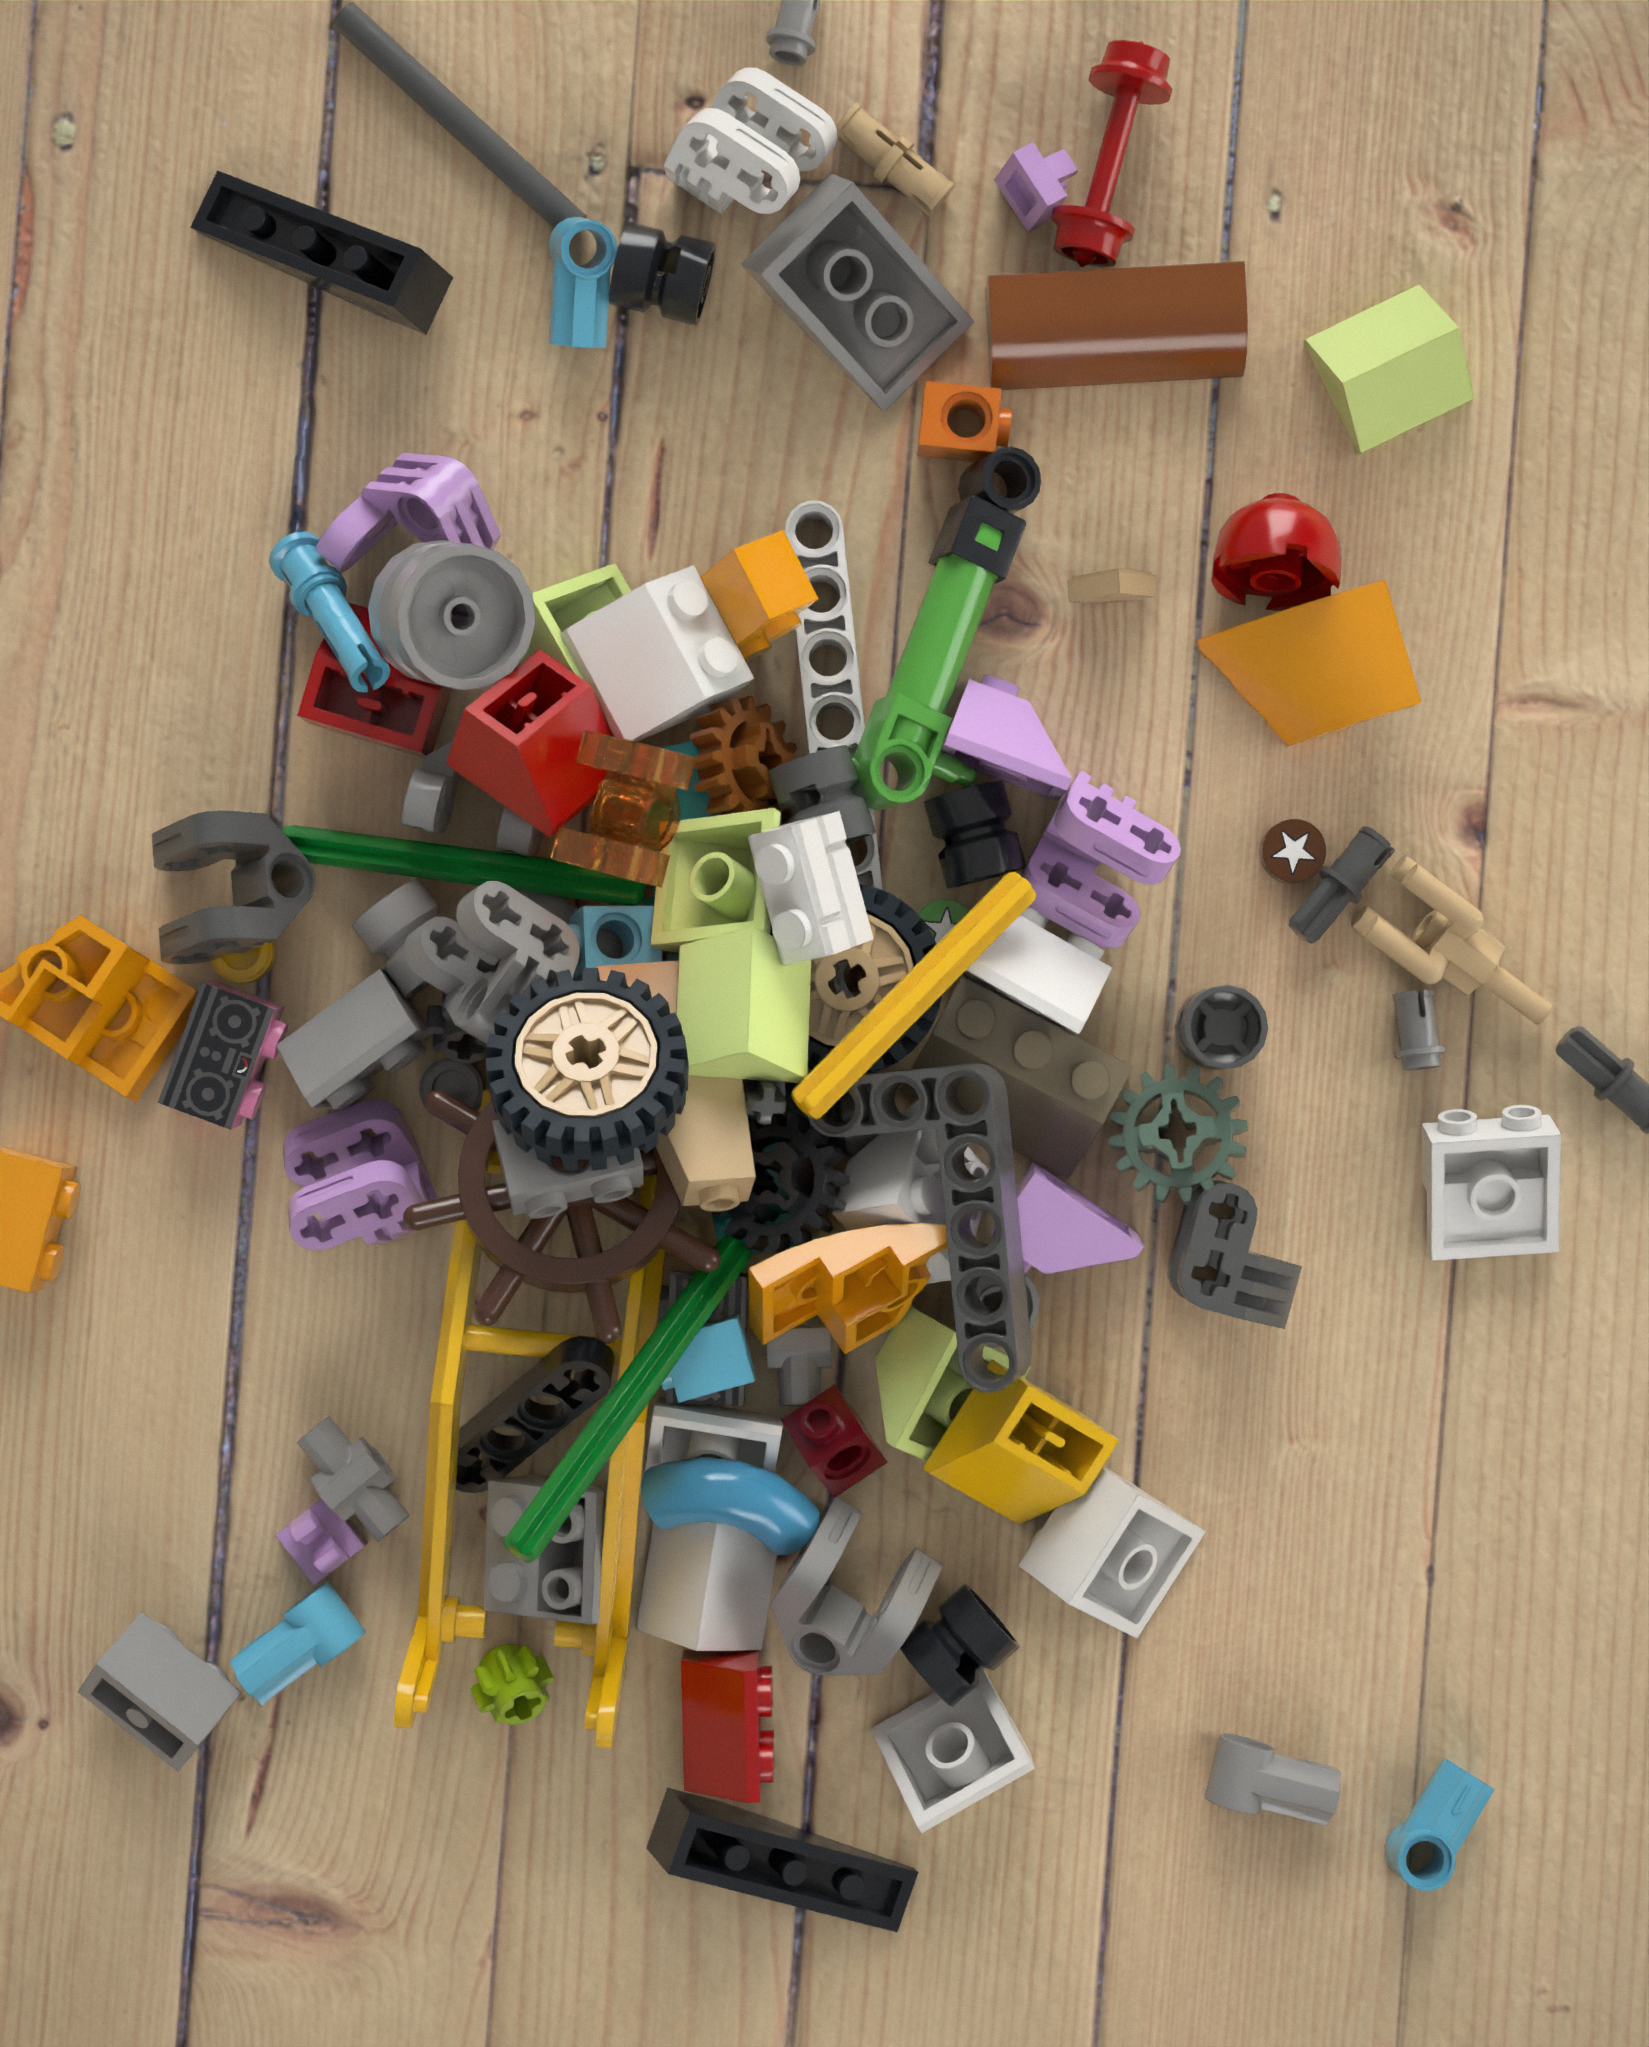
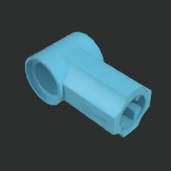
[548,217,617,348]
[229,1581,366,1705]
[1385,1757,1495,1891]

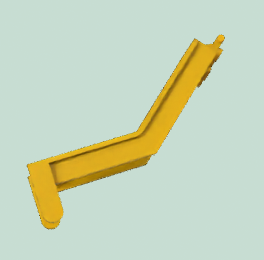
[394,1090,666,1749]

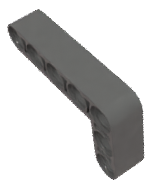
[808,1063,1032,1393]

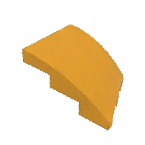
[1196,579,1422,746]
[0,915,198,1102]
[749,1223,948,1354]

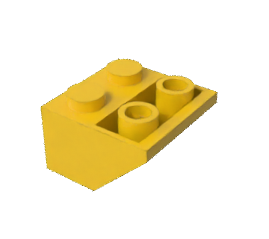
[923,1359,1119,1525]

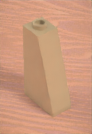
[595,961,756,1211]

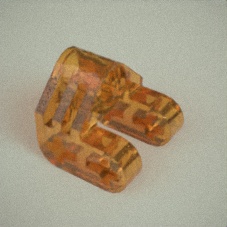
[551,730,696,888]

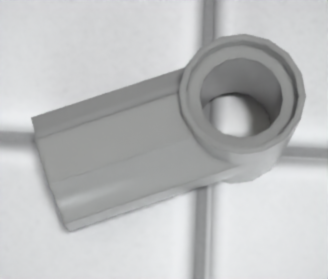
[1204,1733,1341,1826]

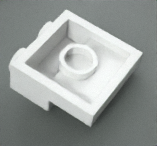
[1422,1105,1561,1261]

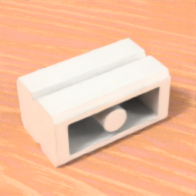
[747,811,874,965]

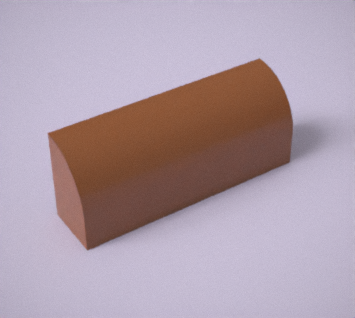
[985,261,1248,390]

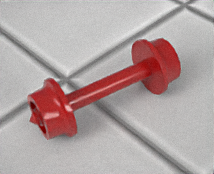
[1051,40,1173,268]

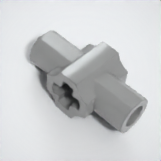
[767,1315,832,1406]
[297,1416,410,1542]

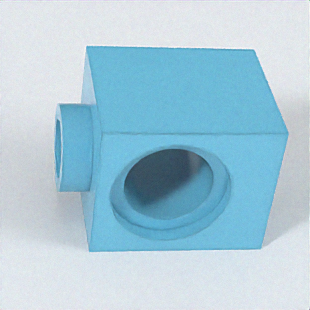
[568,906,662,981]
[661,1314,756,1403]

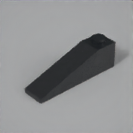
[190,170,454,335]
[646,1787,919,1932]

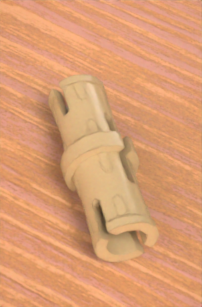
[836,102,955,217]

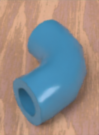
[641,1457,820,1555]

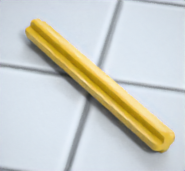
[791,872,1036,1120]

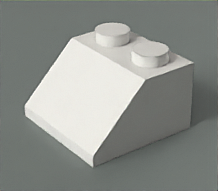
[560,565,755,748]
[962,907,1112,1035]
[1018,1466,1206,1638]

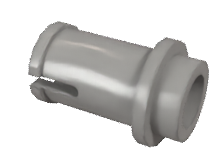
[766,0,821,65]
[1392,989,1446,1071]

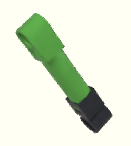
[852,446,1041,810]

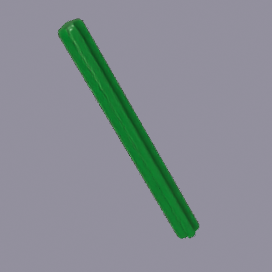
[282,825,645,906]
[504,1235,752,1563]

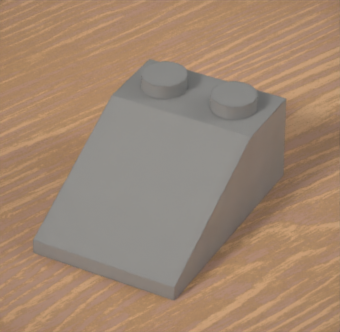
[741,173,974,412]

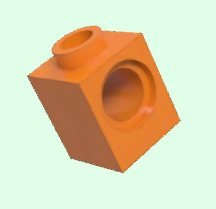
[917,381,1012,462]

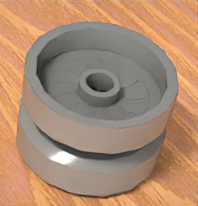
[368,540,536,691]

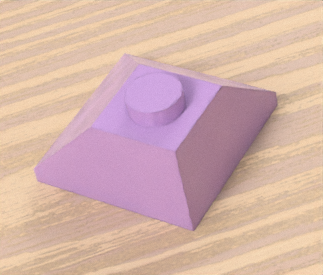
[942,675,1072,801]
[990,1161,1144,1274]

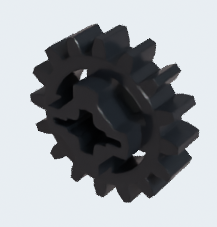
[712,1113,850,1254]

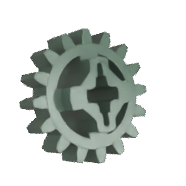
[1108,1064,1248,1205]

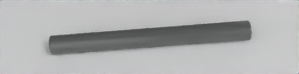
[333,2,587,228]

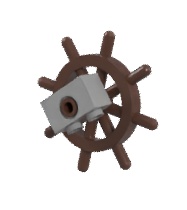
[403,1090,721,1343]

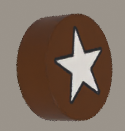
[1260,819,1326,884]

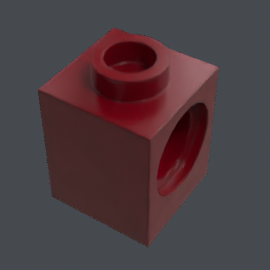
[781,1384,888,1498]

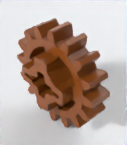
[689,696,797,826]

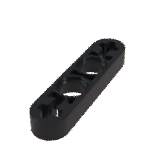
[456,1336,615,1493]

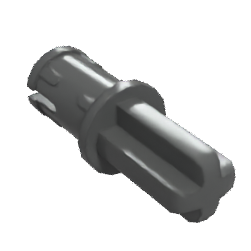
[1289,826,1395,944]
[1555,1026,1649,1134]
[743,1079,786,1125]

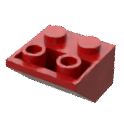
[297,602,452,758]
[446,649,626,838]
[681,1650,775,1803]

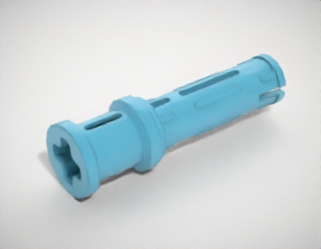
[269,531,390,692]

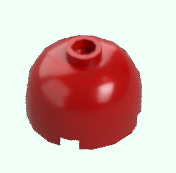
[1211,493,1342,611]

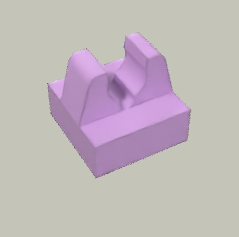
[994,142,1079,233]
[275,1499,368,1586]

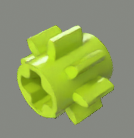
[470,1644,554,1725]

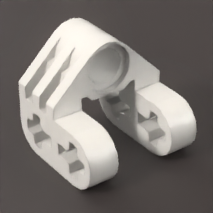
[664,68,838,214]

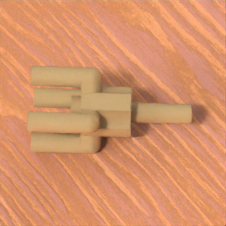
[1351,855,1552,1025]

